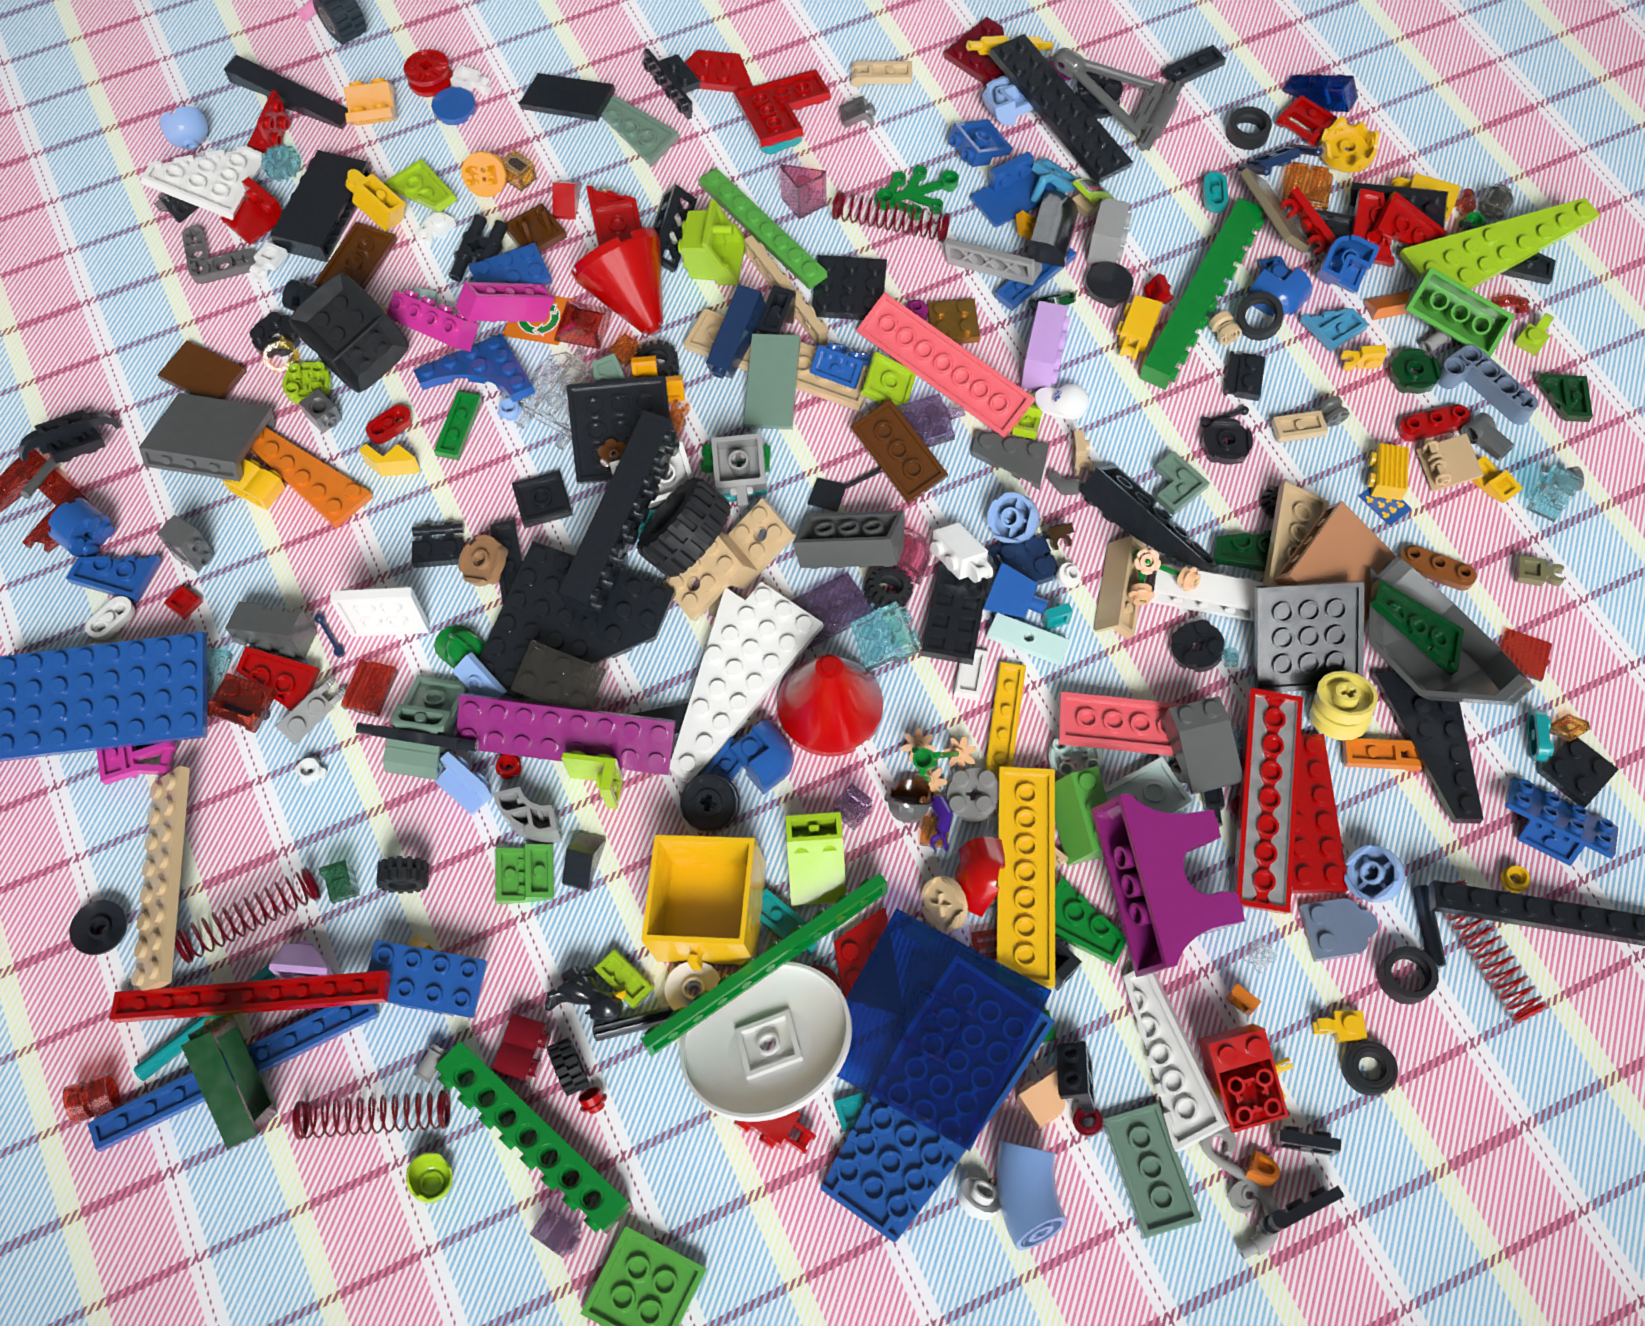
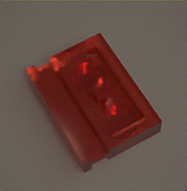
[341,659,398,718]

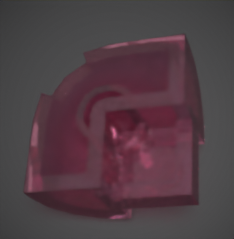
[892,527,931,585]

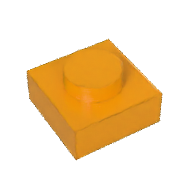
[1016,210,1036,241]

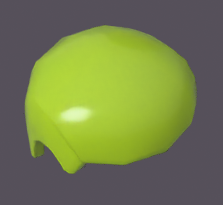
[406,1153,453,1204]

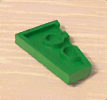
[1055,876,1126,966]

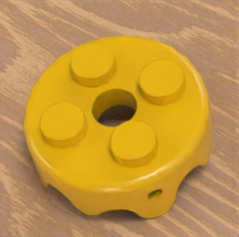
[1319,116,1380,173]

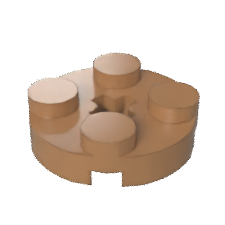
[458,535,508,587]

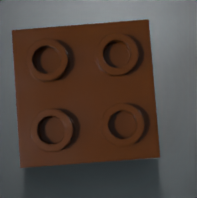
[506,203,567,253]

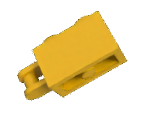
[345,169,406,232]
[1391,173,1460,221]
[1116,294,1163,361]

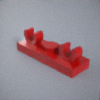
[1279,186,1337,255]

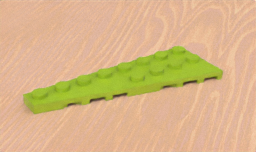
[1399,197,1600,290]

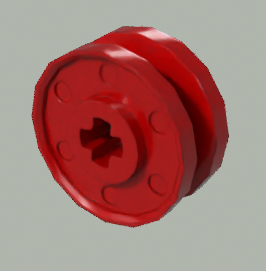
[404,49,453,98]

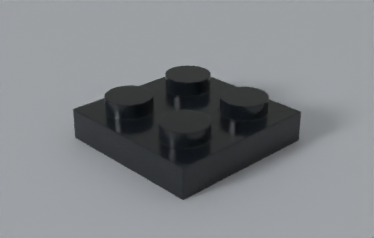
[1538,734,1619,808]

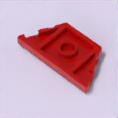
[685,49,753,92]
[586,185,642,247]
[834,908,904,1018]

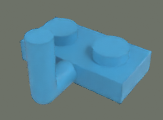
[1030,158,1079,203]

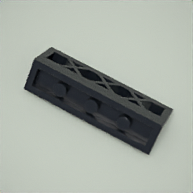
[653,184,697,273]

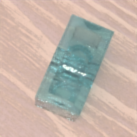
[1526,464,1583,522]

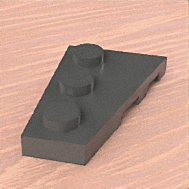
[971,430,1049,490]

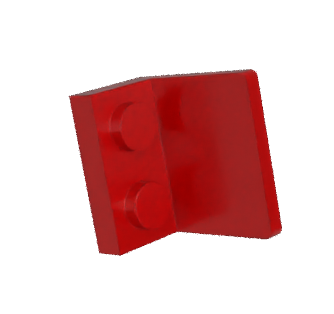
[247,90,290,155]
[221,176,282,245]

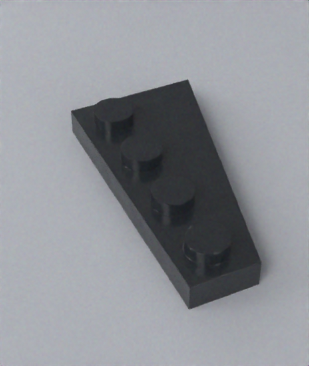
[1350,182,1449,229]

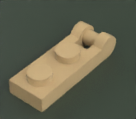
[851,61,912,87]

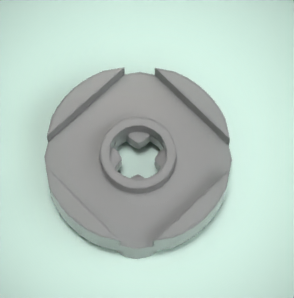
[947,768,999,822]

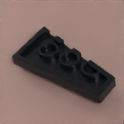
[1461,220,1556,285]

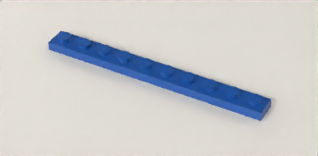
[87,1004,379,1152]

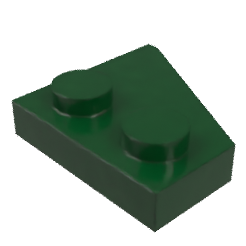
[1536,373,1593,422]

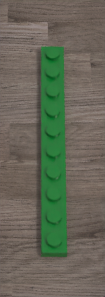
[640,873,888,1057]

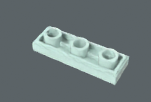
[987,613,1071,666]

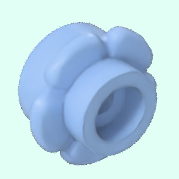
[498,398,522,421]

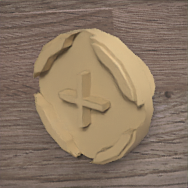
[921,875,969,933]

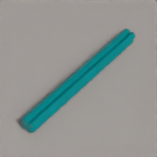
[134,963,278,1081]

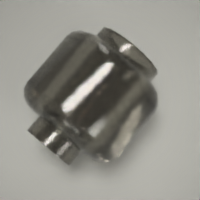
[1477,184,1514,221]

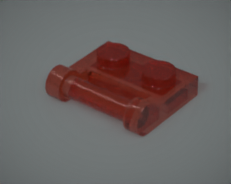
[207,673,277,733]

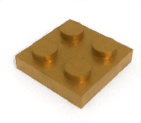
[927,298,980,344]

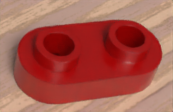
[366,405,413,444]

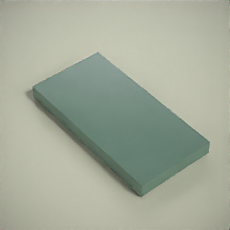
[743,334,801,430]
[1103,1101,1202,1239]

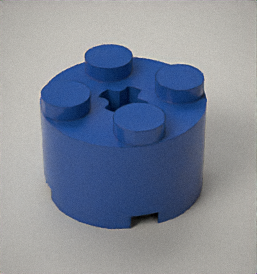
[48,498,115,557]

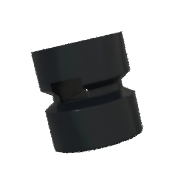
[282,279,319,311]

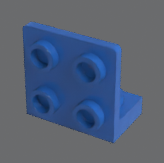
[809,342,870,389]

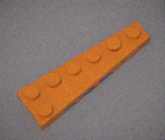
[250,427,373,529]

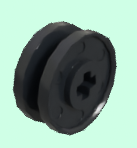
[1075,71,1123,119]
[680,773,741,832]

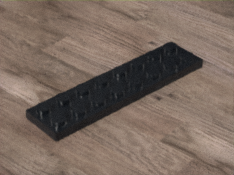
[989,34,1133,183]

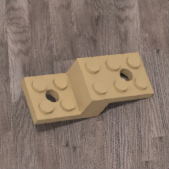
[662,498,797,621]

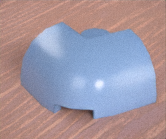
[982,75,1034,126]

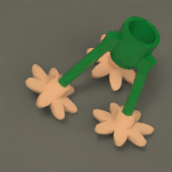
[901,728,976,795]

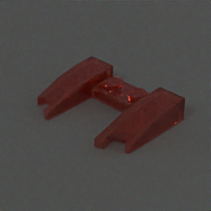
[0,449,94,553]

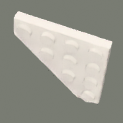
[141,146,267,220]

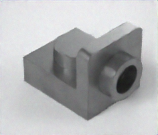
[839,95,876,128]

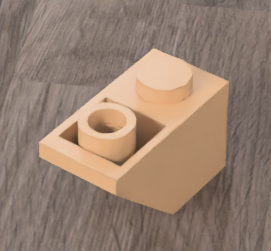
[1016,1064,1066,1131]

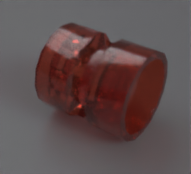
[62,1072,120,1123]

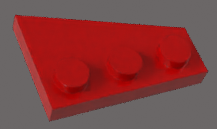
[1350,188,1395,267]
[1372,191,1447,246]

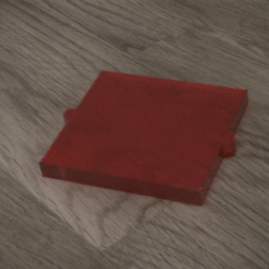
[1499,628,1552,682]

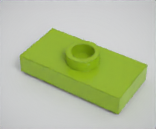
[594,948,654,1010]

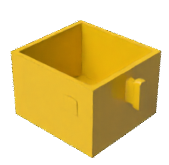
[641,835,766,971]

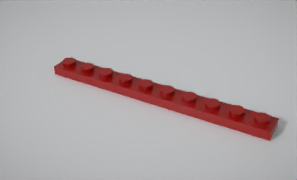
[109,970,391,1023]

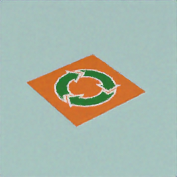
[503,296,575,346]

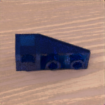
[1282,74,1358,112]

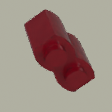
[493,1014,551,1084]

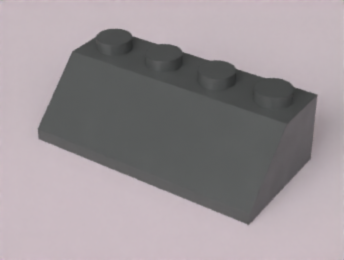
[793,510,905,569]

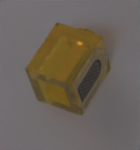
[502,150,537,192]

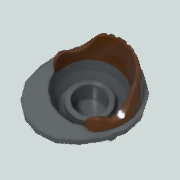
[884,779,933,823]

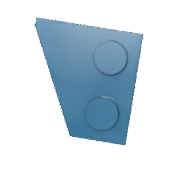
[1300,308,1369,352]

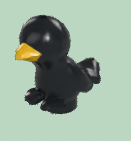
[545,964,626,1022]

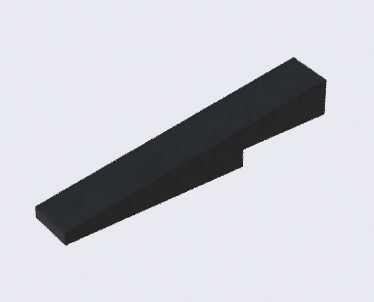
[224,55,348,129]

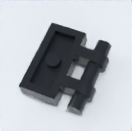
[412,521,465,568]

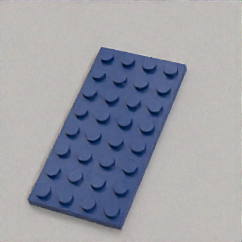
[0,632,207,762]

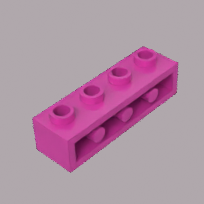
[455,282,555,323]
[387,289,479,351]

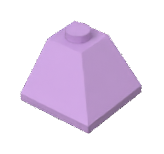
[269,940,336,979]

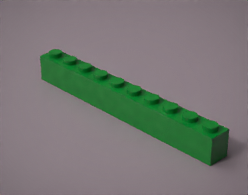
[1139,198,1265,390]

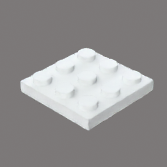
[330,586,430,637]

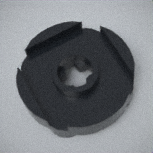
[249,312,300,358]
[1202,418,1253,465]
[1171,619,1225,672]

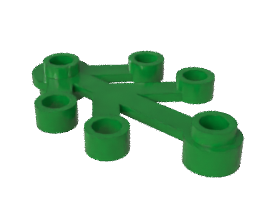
[874,166,959,221]

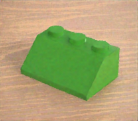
[1055,766,1108,866]

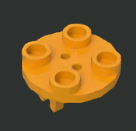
[462,151,507,198]

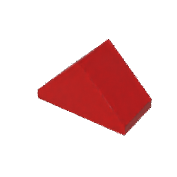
[552,181,582,220]

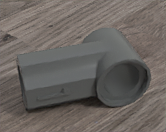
[1461,412,1515,461]

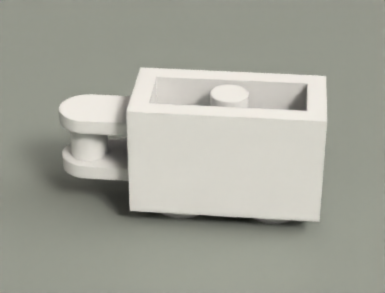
[931,522,993,583]

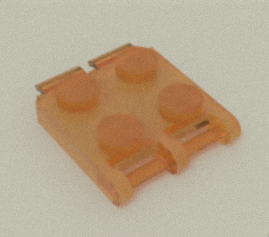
[1281,161,1333,211]

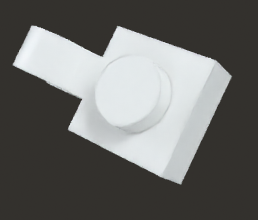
[450,65,493,96]
[249,241,289,283]

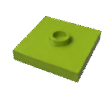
[860,351,916,414]

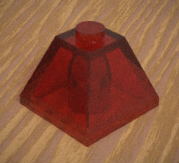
[554,301,613,349]

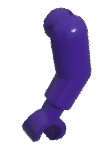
[930,794,953,852]

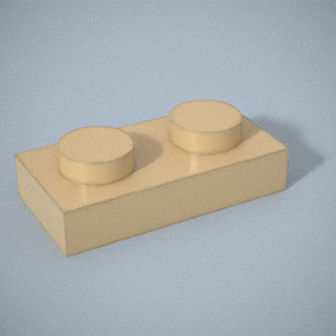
[1271,410,1328,443]

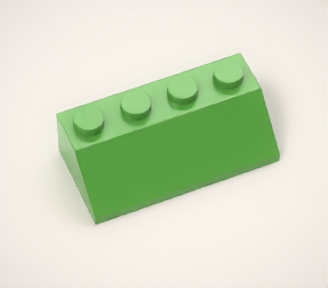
[1405,267,1515,357]

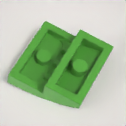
[495,844,554,904]

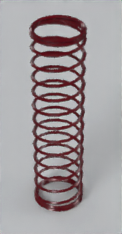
[832,190,950,243]
[175,867,321,964]
[292,1090,451,1140]

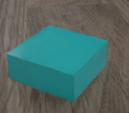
[1042,603,1073,631]
[834,1093,865,1132]

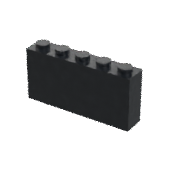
[270,150,372,262]

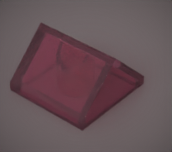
[780,164,827,220]

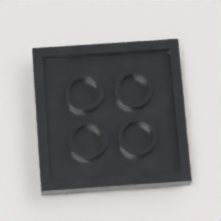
[812,255,887,320]

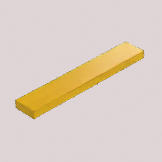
[985,661,1026,814]

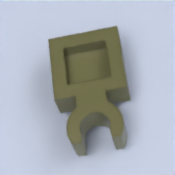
[1516,555,1564,586]

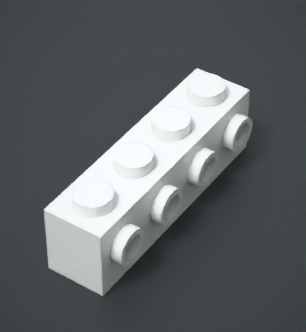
[1150,563,1262,622]

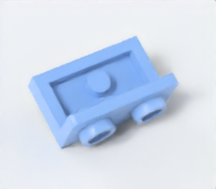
[435,752,492,815]

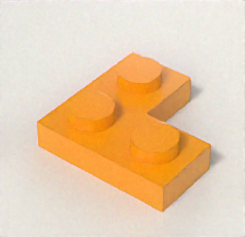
[631,356,685,402]

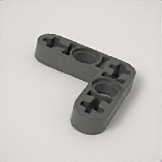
[182,226,256,284]

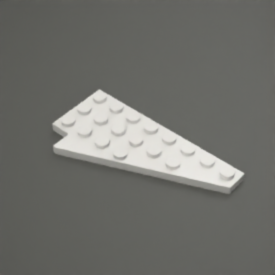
[669,582,824,783]

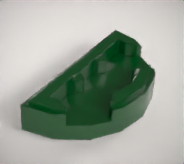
[1029,291,1076,310]

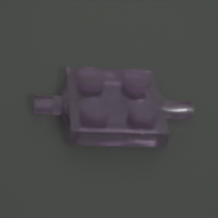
[896,393,965,448]

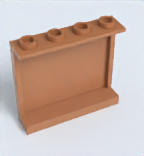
[1274,501,1397,625]

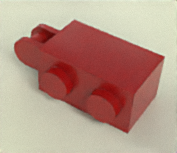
[733,1111,817,1154]

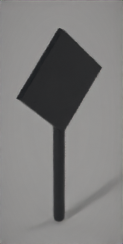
[807,468,882,512]

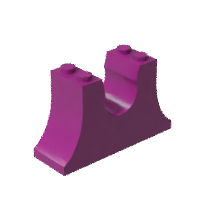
[1091,793,1246,977]

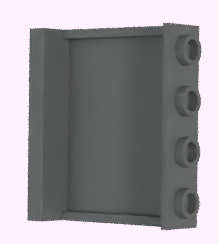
[139,393,276,482]

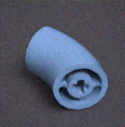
[996,1141,1067,1250]

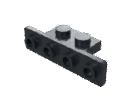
[642,48,700,120]

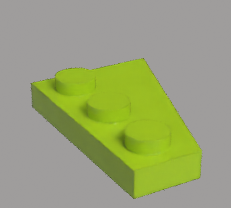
[384,159,457,212]

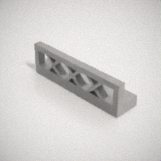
[945,238,1042,286]

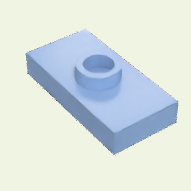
[452,652,507,698]

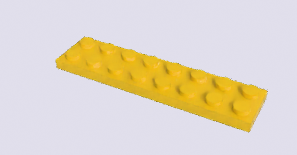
[996,767,1055,989]

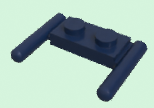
[1238,144,1323,176]

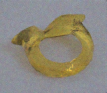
[263,335,299,373]

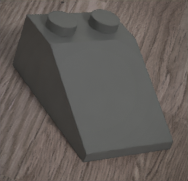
[1161,696,1243,795]

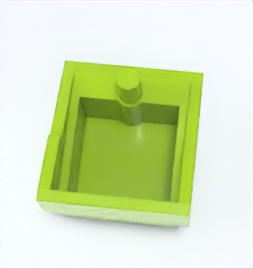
[678,199,745,285]

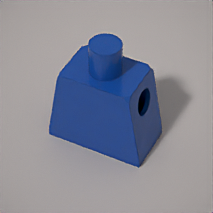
[983,563,1049,619]

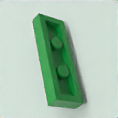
[434,391,482,461]

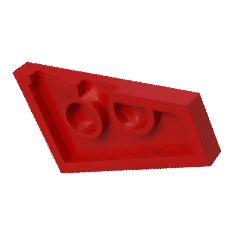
[236,646,320,710]

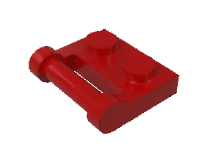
[1276,95,1338,146]

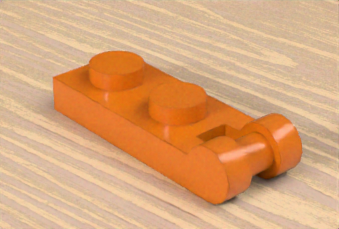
[1342,738,1422,772]

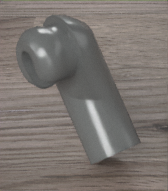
[1047,471,1084,495]

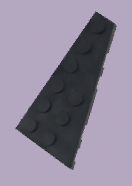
[1371,672,1484,824]

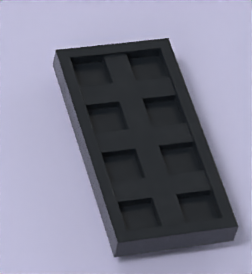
[921,564,989,665]

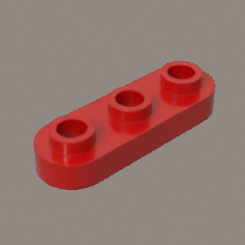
[1398,404,1471,442]

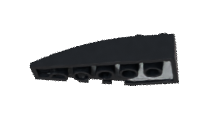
[1079,464,1219,572]

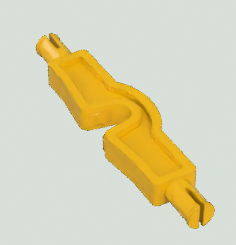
[966,35,1053,55]

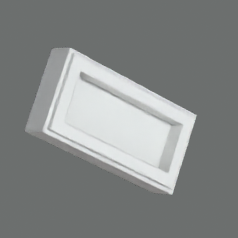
[954,649,989,701]

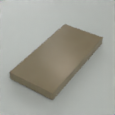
[1241,168,1311,253]

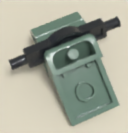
[356,675,479,780]

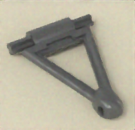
[1053,47,1182,152]

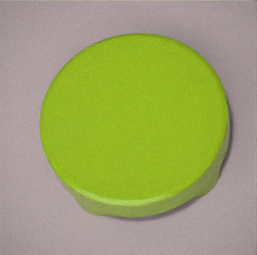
[282,361,332,405]

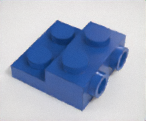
[948,119,1013,167]

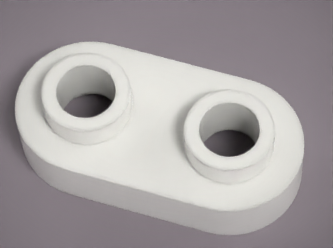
[85,596,135,641]

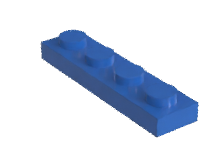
[995,248,1077,311]

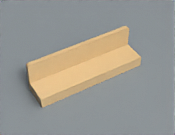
[1094,536,1148,639]

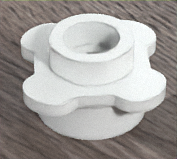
[294,756,327,787]

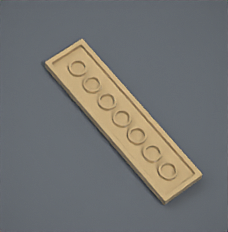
[684,308,868,412]
[131,765,190,990]

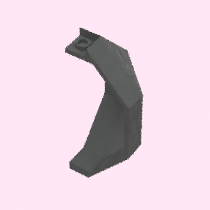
[1369,555,1535,706]

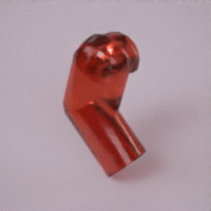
[1456,188,1476,214]
[1492,294,1530,313]

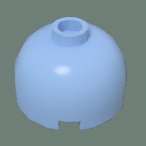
[159,106,208,150]
[987,492,1040,543]
[1344,845,1405,903]

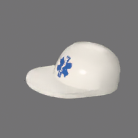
[1034,383,1089,419]

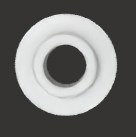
[1056,562,1081,588]

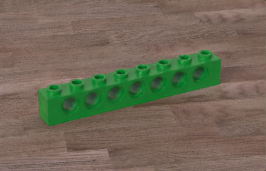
[434,1041,632,1234]

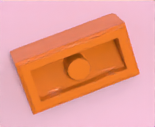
[1364,291,1410,320]

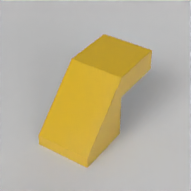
[359,444,420,476]

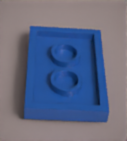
[468,242,552,285]

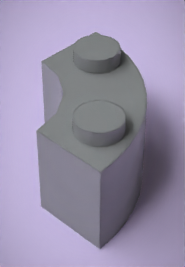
[493,787,562,843]

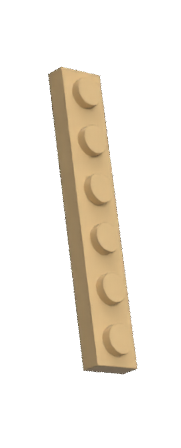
[744,235,829,346]

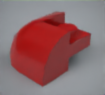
[954,836,1005,917]

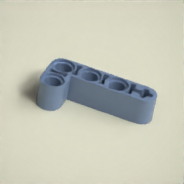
[1437,345,1538,425]

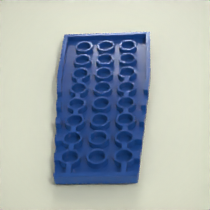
[820,956,1055,1243]

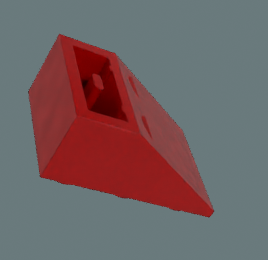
[1198,1023,1289,1133]

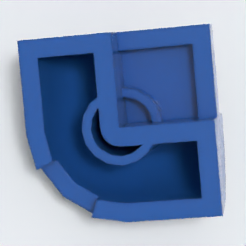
[1316,234,1380,293]
[1247,261,1313,317]
[730,720,794,795]

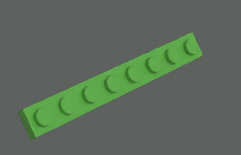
[698,167,828,290]

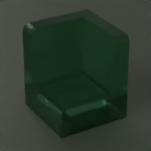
[318,860,360,904]

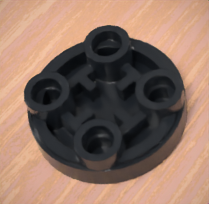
[1085,262,1134,308]

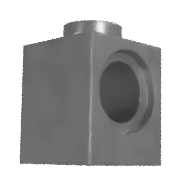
[299,389,342,433]

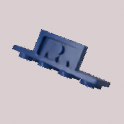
[971,151,1065,228]
[1504,776,1619,866]
[367,940,488,1018]

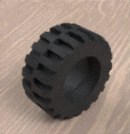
[637,477,731,577]

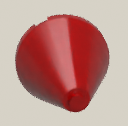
[571,227,664,336]
[777,654,883,757]

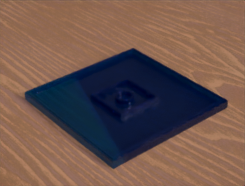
[836,908,1052,1152]

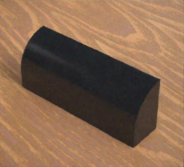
[1028,190,1078,267]

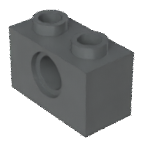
[157,515,215,573]

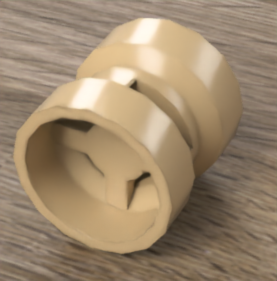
[1209,311,1242,345]

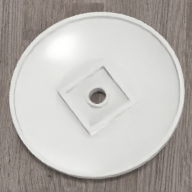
[680,962,852,1122]

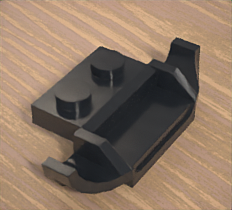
[18,409,121,464]

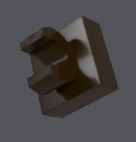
[1041,522,1074,550]

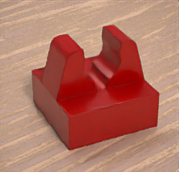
[1143,273,1174,304]

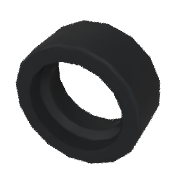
[1226,106,1272,150]
[1237,291,1284,341]
[1378,946,1439,1005]

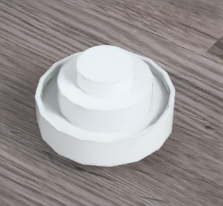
[957,1177,1001,1220]

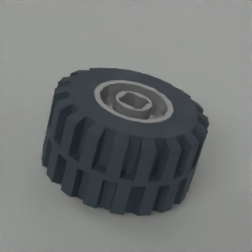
[313,0,367,45]

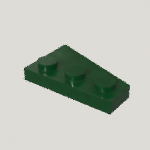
[1213,530,1272,572]

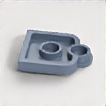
[1298,898,1378,962]

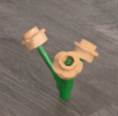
[1128,548,1201,605]

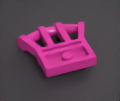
[96,741,177,785]

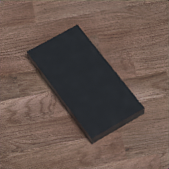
[519,73,616,121]

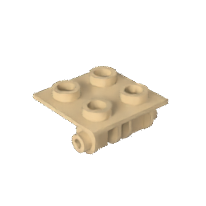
[1416,433,1484,492]

